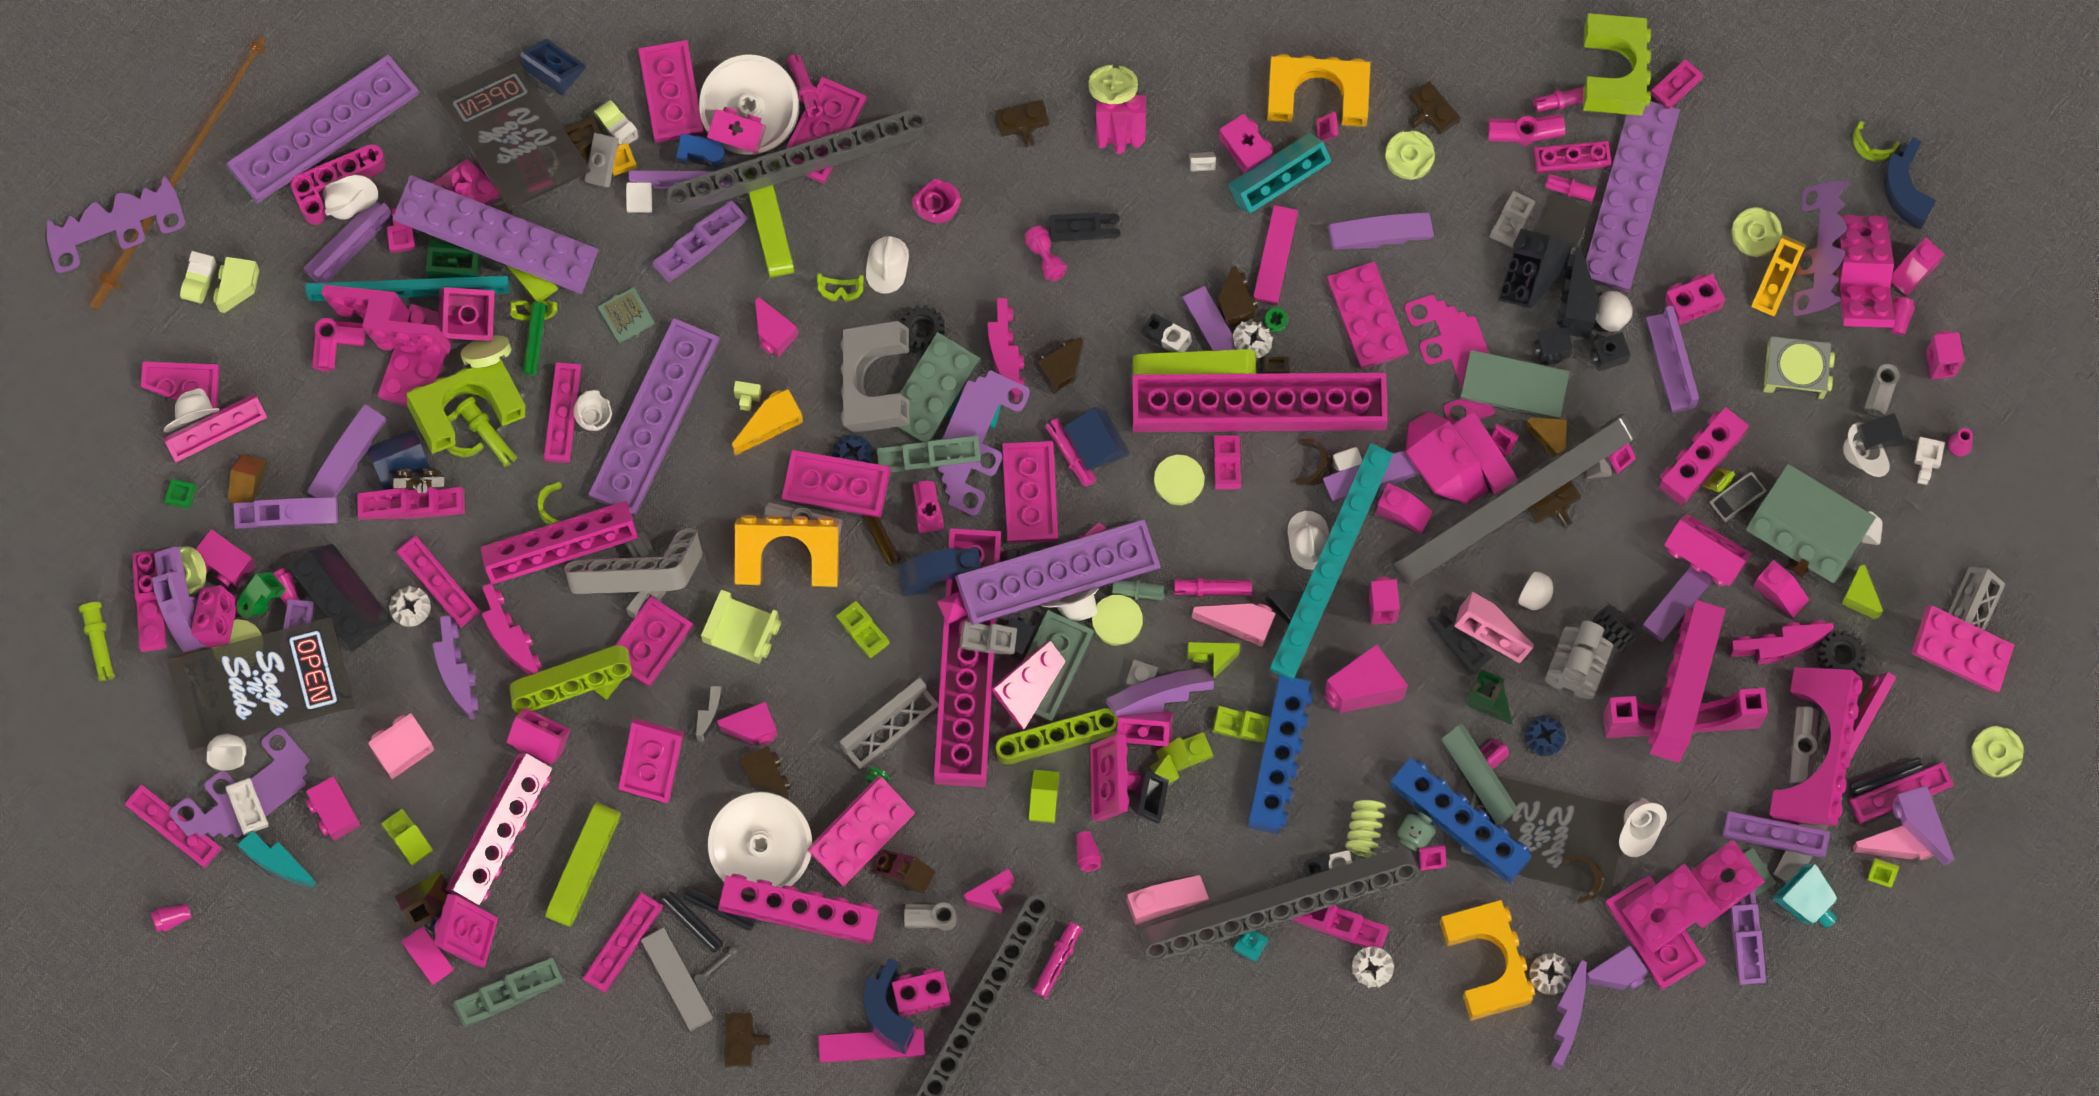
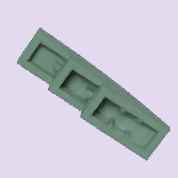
[877,436,981,473]
[453,958,563,1027]

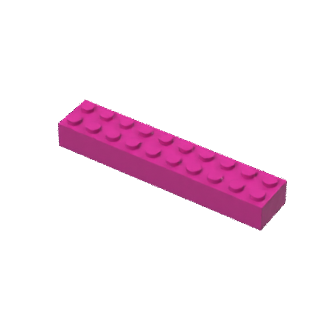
[1132,373,1388,432]
[934,529,1001,787]

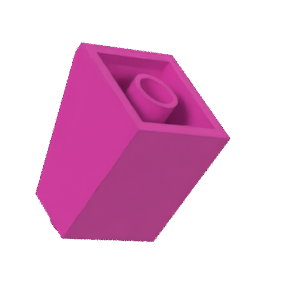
[1324,645,1408,713]

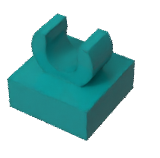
[1233,930,1269,963]

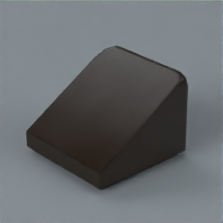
[1263,357,1290,374]

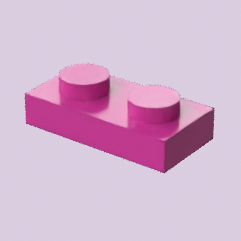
[1651,59,1703,109]

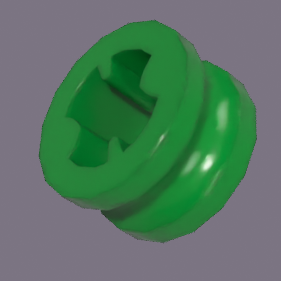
[1265,308,1288,333]
[864,766,890,784]

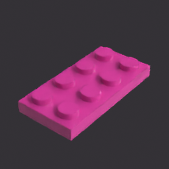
[638,40,704,143]
[786,77,867,184]
[1327,261,1409,370]
[378,304,453,406]
[1002,441,1058,543]
[782,450,891,518]
[1911,605,2014,693]
[806,776,915,887]
[1605,875,1706,991]

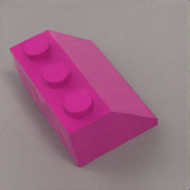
[1664,513,1752,586]

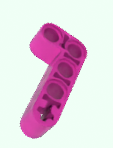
[291,145,386,225]

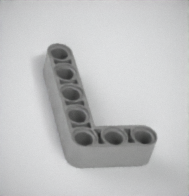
[564,528,703,594]

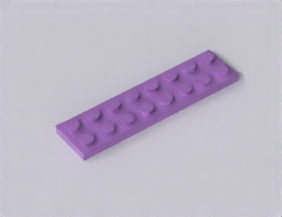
[227,55,419,204]
[1586,101,1680,293]
[393,175,599,294]
[588,318,720,517]
[955,519,1161,625]

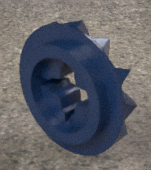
[832,433,873,463]
[1524,715,1566,756]

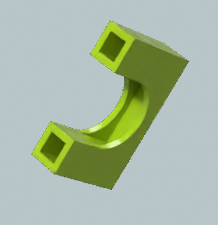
[1583,13,1651,116]
[407,357,525,454]

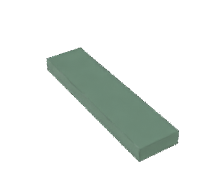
[1441,724,1518,825]

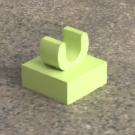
[734,381,762,411]

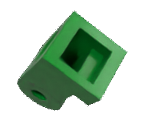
[236,572,286,618]

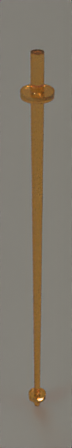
[89,37,266,311]

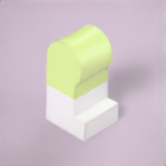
[594,100,638,146]
[180,251,217,304]

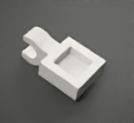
[1914,437,1945,485]

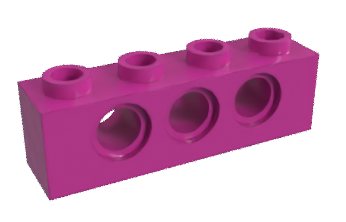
[1659,407,1749,507]

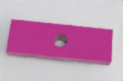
[1534,141,1612,174]

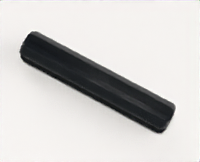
[1850,757,1924,795]
[684,886,756,931]
[661,891,723,953]

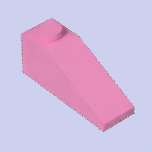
[1454,592,1534,663]
[1192,604,1276,647]
[1852,826,1934,860]
[1127,875,1209,925]

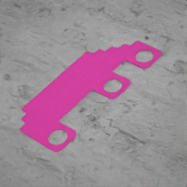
[1405,294,1495,425]

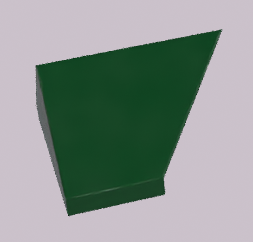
[1466,669,1513,725]

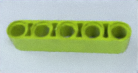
[744,167,794,278]
[1132,349,1256,375]
[509,645,632,713]
[996,708,1118,765]
[546,802,621,927]

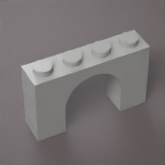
[841,321,909,433]

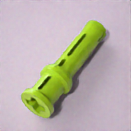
[455,397,517,467]
[79,602,115,681]

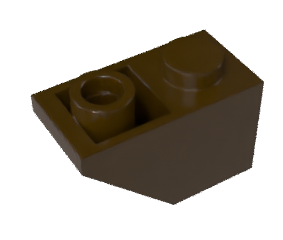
[1217,266,1258,328]
[1038,337,1083,394]
[739,746,791,799]
[872,849,935,894]
[394,871,451,930]

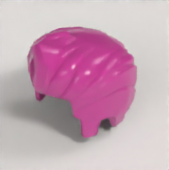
[912,179,961,223]

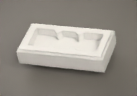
[225,778,269,835]

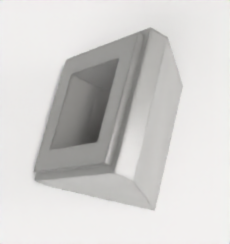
[1586,457,1612,479]

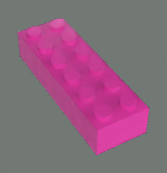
[1648,600,1726,763]

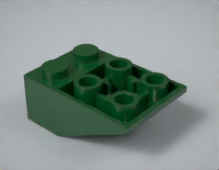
[426,235,482,279]

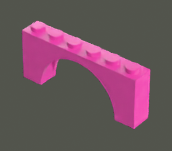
[1770,667,1863,826]
[1603,688,1768,738]

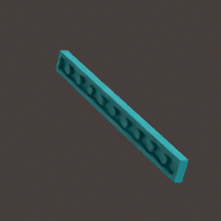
[1269,443,1394,681]

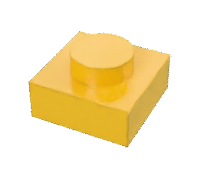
[612,142,637,176]

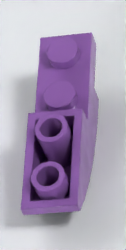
[234,498,338,529]
[152,547,206,653]
[433,615,479,719]

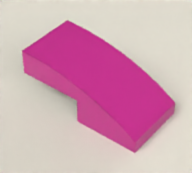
[1214,435,1241,489]
[401,926,454,985]

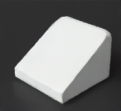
[1189,152,1216,171]
[626,183,652,213]
[1333,447,1362,471]
[1861,511,1883,545]

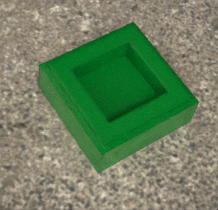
[164,478,197,510]

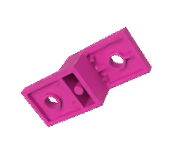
[1836,215,1895,328]
[322,285,451,356]
[1622,840,1765,953]

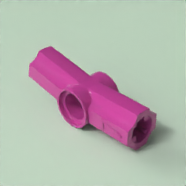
[1488,114,1565,146]

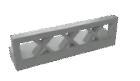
[1948,567,2005,631]
[840,678,939,770]

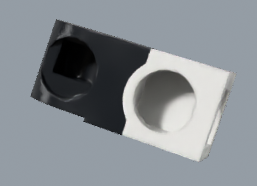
[1141,314,1192,353]
[1304,850,1352,877]

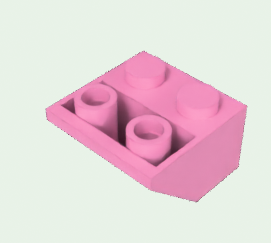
[368,713,434,779]

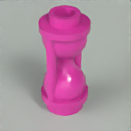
[1024,226,1067,281]

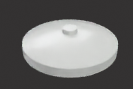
[699,55,799,155]
[708,792,812,896]

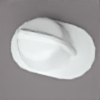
[323,175,378,220]
[866,236,909,294]
[163,388,220,432]
[1843,422,1890,477]
[1288,511,1329,570]
[1041,587,1098,621]
[1619,798,1667,857]

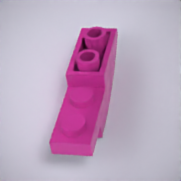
[988,298,1024,402]
[132,550,168,652]
[482,583,542,675]
[1729,620,1834,665]

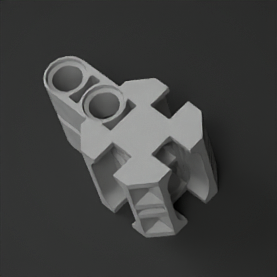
[1544,621,1613,699]

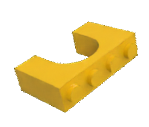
[1267,54,1370,127]
[735,515,839,587]
[1440,900,1535,1021]

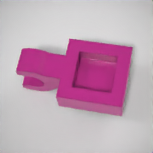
[387,208,416,253]

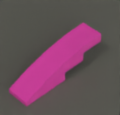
[1453,412,1518,494]
[357,487,465,519]
[1291,905,1389,949]

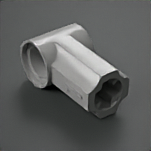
[1864,364,1899,417]
[904,902,957,931]

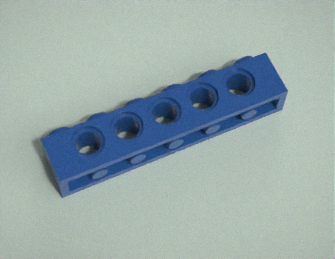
[1248,675,1314,834]
[1389,758,1532,884]

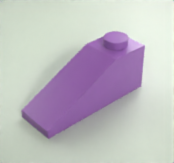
[1892,786,1954,866]

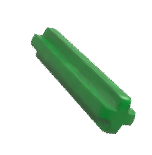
[522,302,546,376]

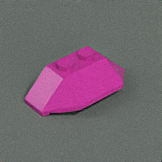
[1405,411,1488,505]

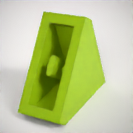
[1842,564,1883,619]
[1029,770,1060,823]

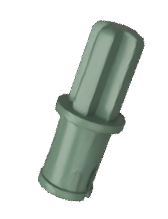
[1113,580,1164,600]

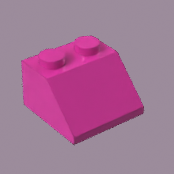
[438,287,494,341]

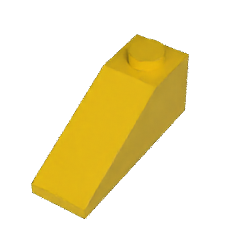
[1751,235,1806,316]
[732,389,803,456]

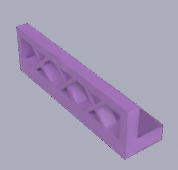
[303,201,393,283]
[1645,305,1699,413]

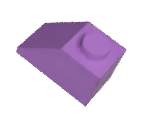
[1586,946,1648,991]

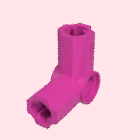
[312,318,366,372]
[913,480,944,534]

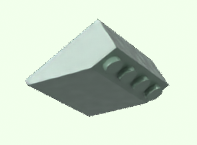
[1746,464,1876,583]

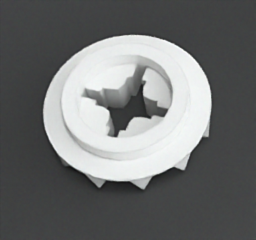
[1233,319,1273,358]
[389,586,431,627]
[1352,947,1394,988]
[1529,953,1571,995]

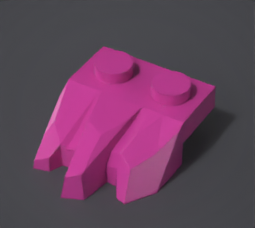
[1095,95,1146,154]

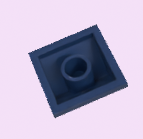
[520,39,586,96]
[1063,407,1130,471]
[368,429,430,490]

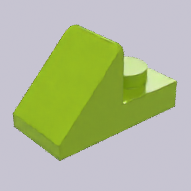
[1187,642,1240,679]
[1156,732,1214,772]
[381,809,433,866]

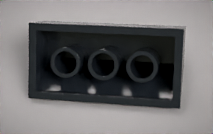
[288,543,393,652]

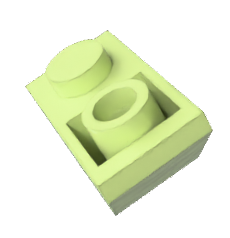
[214,257,259,313]

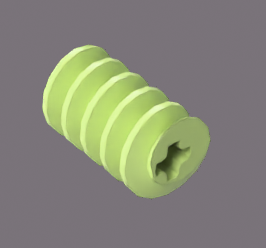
[1345,800,1386,857]

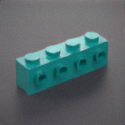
[1228,133,1332,213]

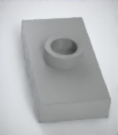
[585,133,619,187]

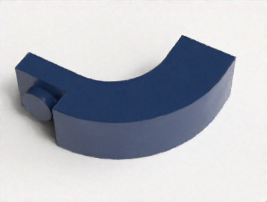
[1884,137,1936,229]
[899,547,981,597]
[864,958,916,1055]

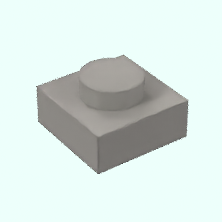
[1126,660,1158,687]

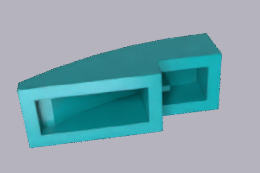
[237,831,316,888]

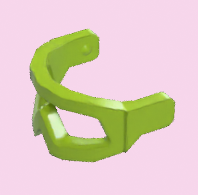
[1853,121,1900,162]
[817,273,864,302]
[509,301,557,321]
[446,411,484,457]
[538,482,562,525]

